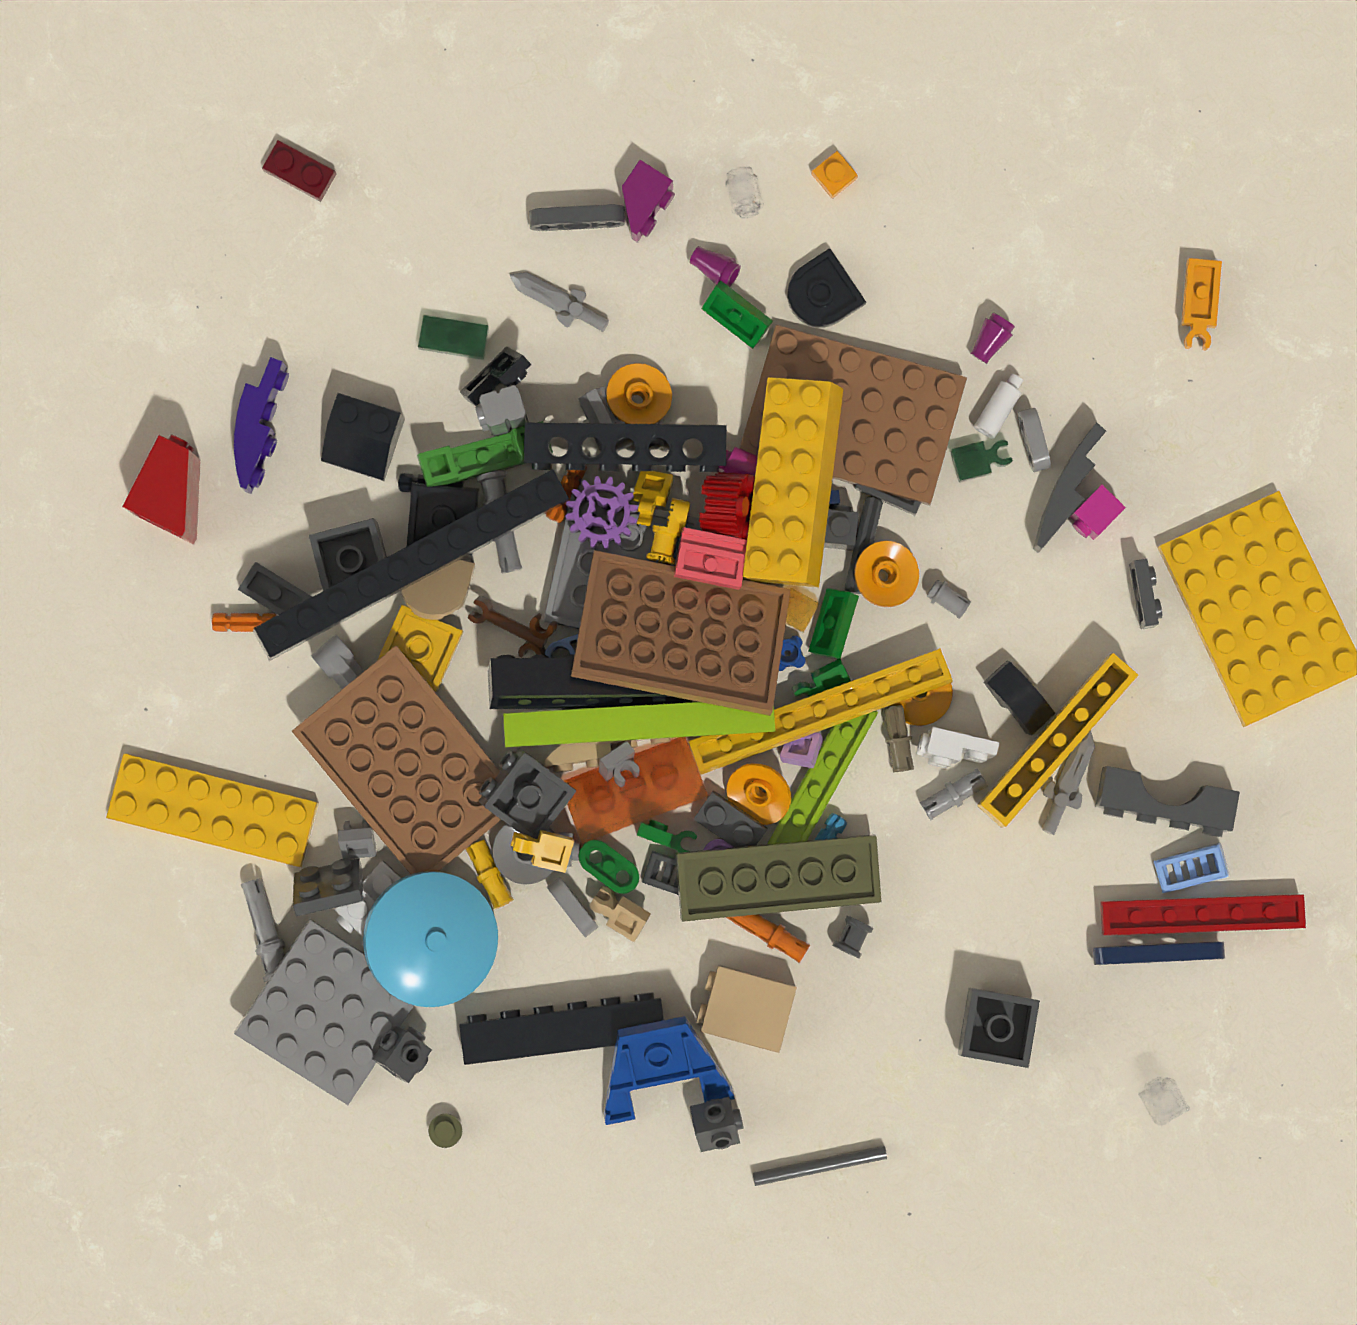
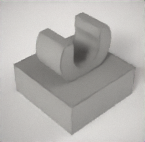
[599,741,640,787]
[338,819,376,859]

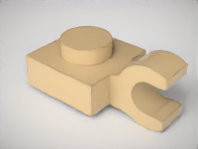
[589,886,651,942]

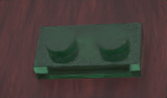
[418,315,489,360]

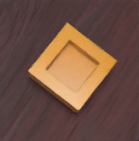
[811,151,858,199]

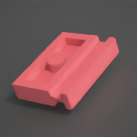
[674,527,747,590]

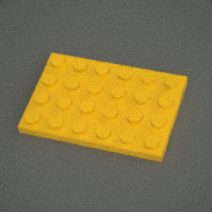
[1157,491,1357,727]

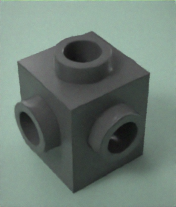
[372,1026,432,1083]
[690,1097,744,1152]

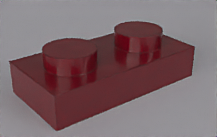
[262,140,336,202]

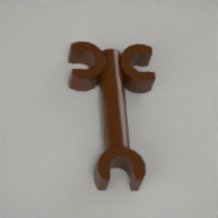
[468,596,557,658]

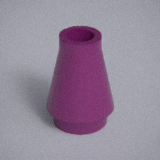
[690,246,741,287]
[970,312,1015,364]

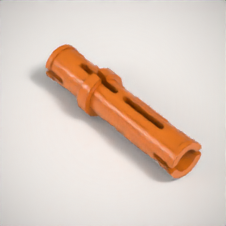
[726,914,810,963]

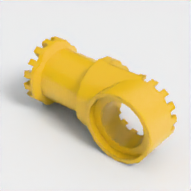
[646,498,690,565]

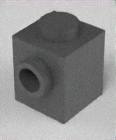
[824,505,859,551]

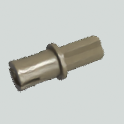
[885,705,914,773]

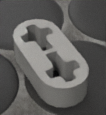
[1018,408,1051,472]
[547,877,598,938]

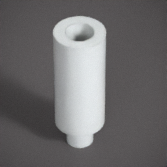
[973,374,1023,439]

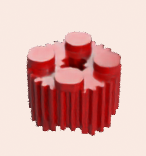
[699,472,755,540]

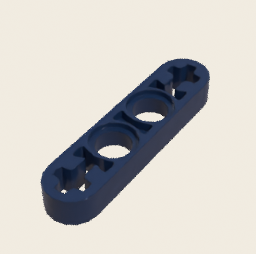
[1093,942,1225,965]

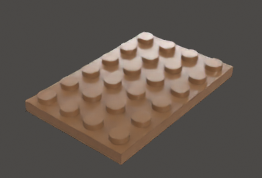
[740,325,967,506]
[571,550,791,716]
[292,646,501,874]

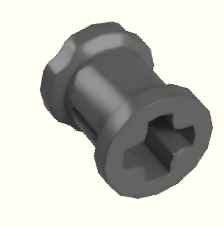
[832,916,873,959]

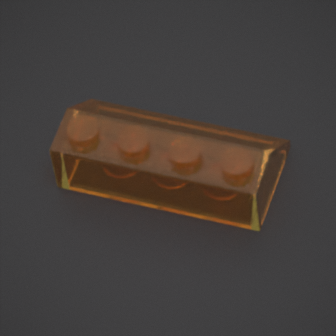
[563,737,708,844]

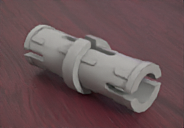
[920,768,988,821]

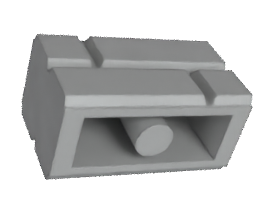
[475,385,529,437]

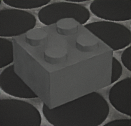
[309,518,387,591]
[958,988,1040,1068]

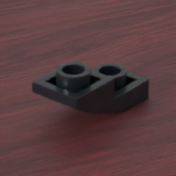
[983,661,1056,735]

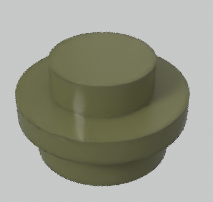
[428,1114,462,1148]

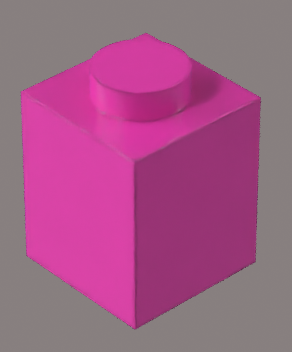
[1070,485,1126,540]

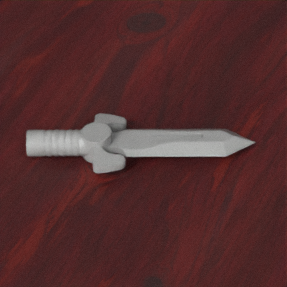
[509,272,609,332]
[1042,730,1095,835]

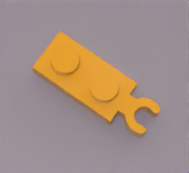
[1181,258,1222,351]

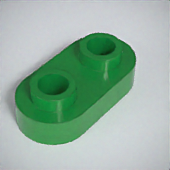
[579,840,640,894]

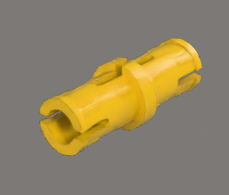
[466,840,514,909]

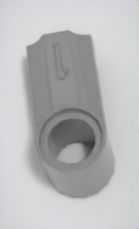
[578,386,634,452]
[311,635,364,689]

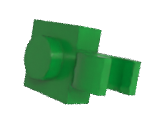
[637,819,697,853]

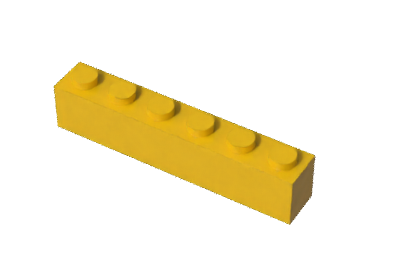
[977,653,1138,828]

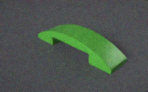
[417,421,553,487]

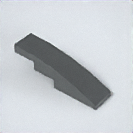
[1033,422,1106,553]

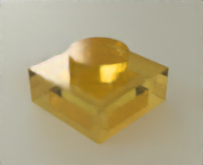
[786,588,820,633]

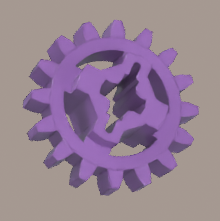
[565,476,638,550]

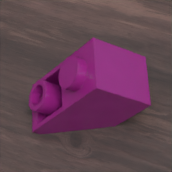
[622,160,675,243]

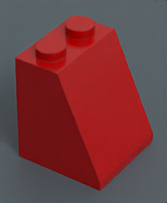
[122,434,200,545]

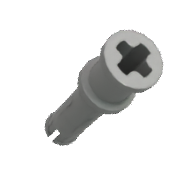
[476,470,522,573]
[241,878,286,982]

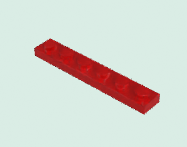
[1100,894,1306,935]

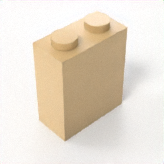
[696,965,797,1053]

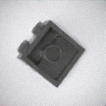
[478,747,576,839]

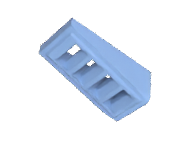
[1154,843,1229,893]

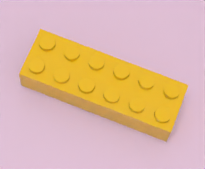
[743,377,843,588]

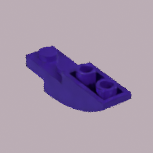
[234,357,289,494]

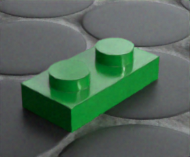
[701,281,773,349]
[808,588,859,660]

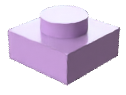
[780,732,823,768]

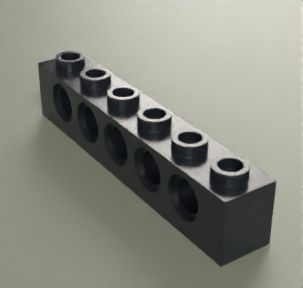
[524,422,727,472]

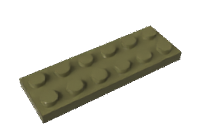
[675,834,882,922]

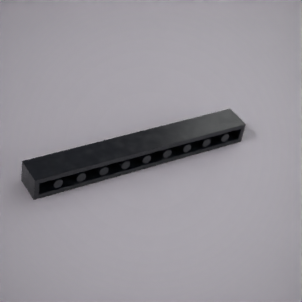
[253,469,569,661]

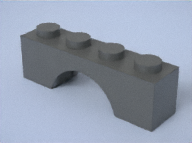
[1095,766,1240,837]

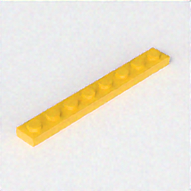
[688,648,953,775]

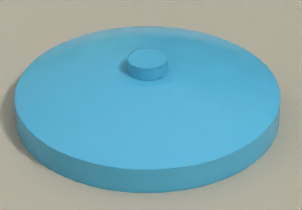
[363,871,498,1007]

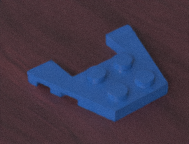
[604,1016,735,1125]

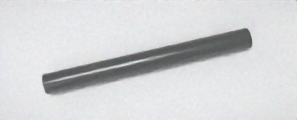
[753,1146,887,1186]

